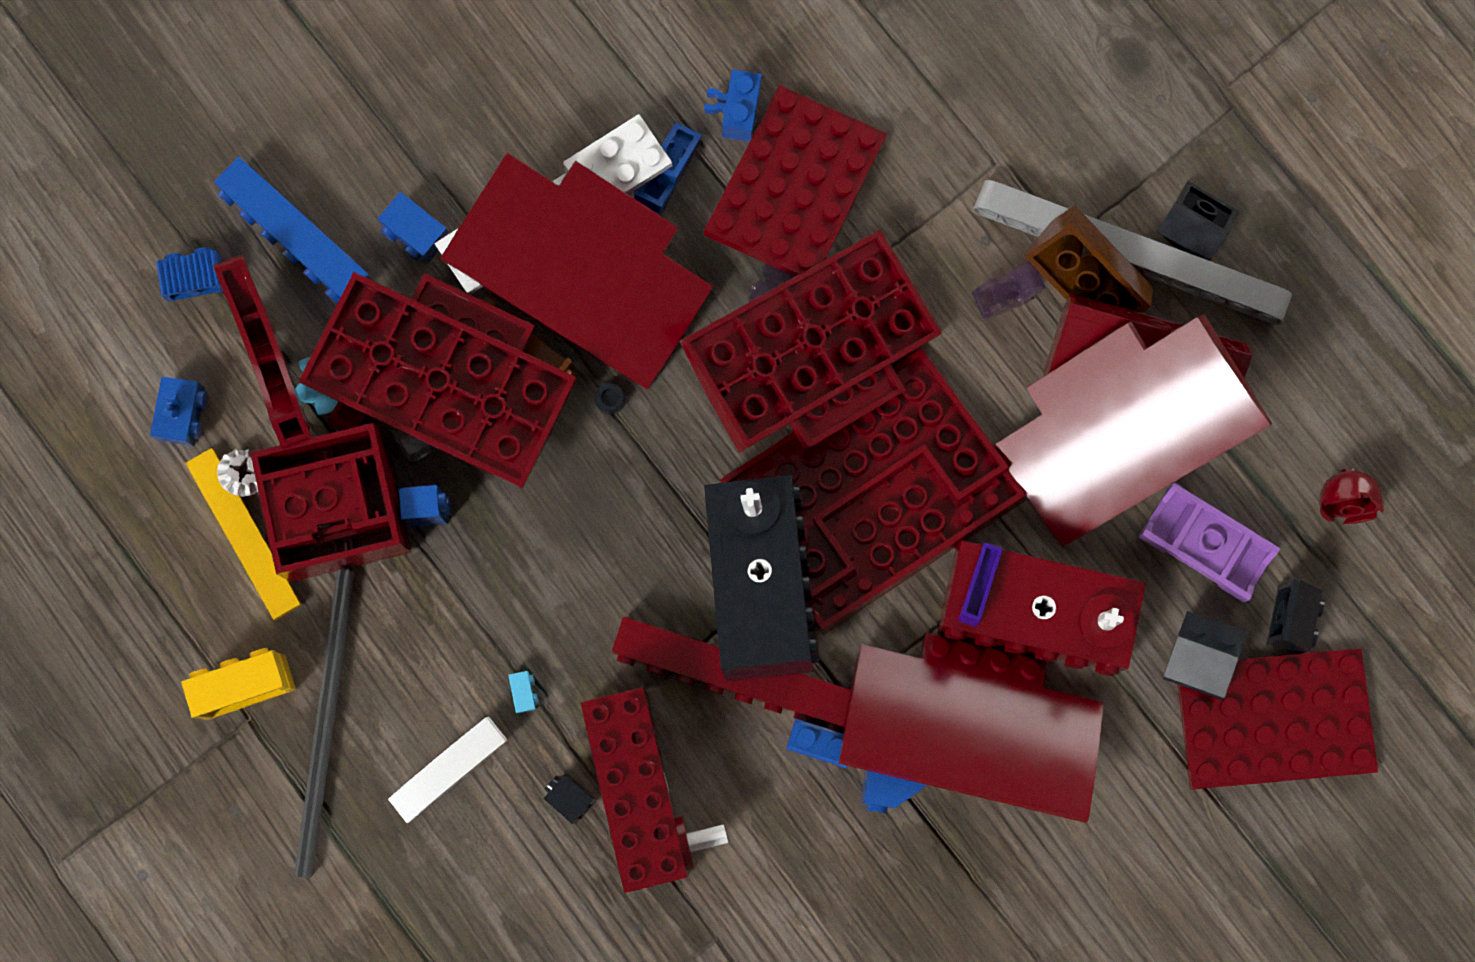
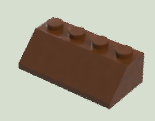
[1024,205,1153,313]

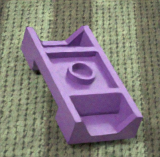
[1138,483,1280,603]

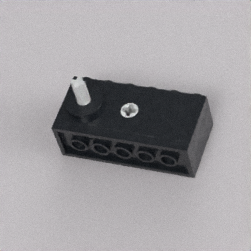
[704,475,819,681]

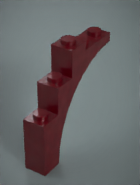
[213,255,311,448]

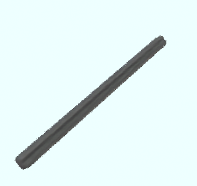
[295,568,355,878]

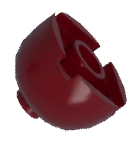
[1319,468,1384,524]

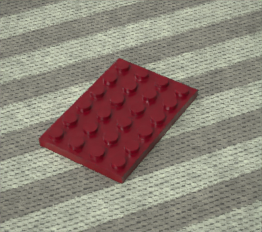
[703,85,887,277]
[1177,648,1378,790]

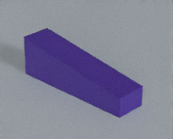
[958,542,1003,627]

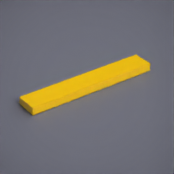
[185,448,302,621]

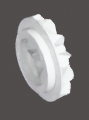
[217,449,258,496]

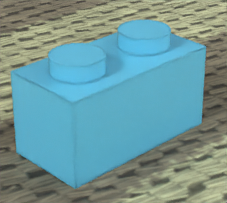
[508,671,539,714]

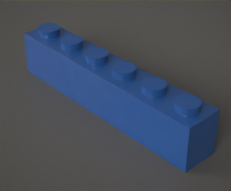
[214,156,373,304]

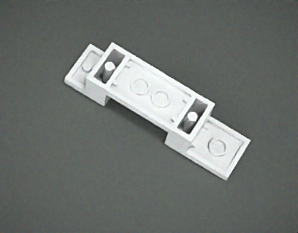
[434,114,672,295]

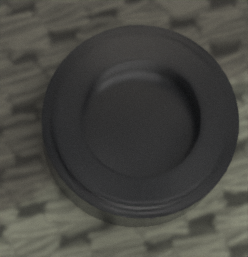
[595,383,626,415]

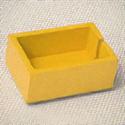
[181,648,296,720]

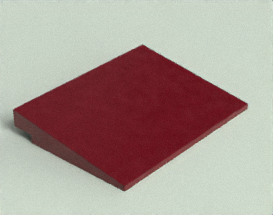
[720,348,1026,635]

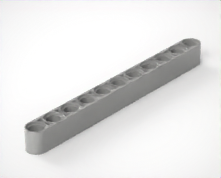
[973,180,1292,324]

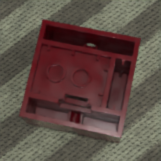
[250,423,412,582]

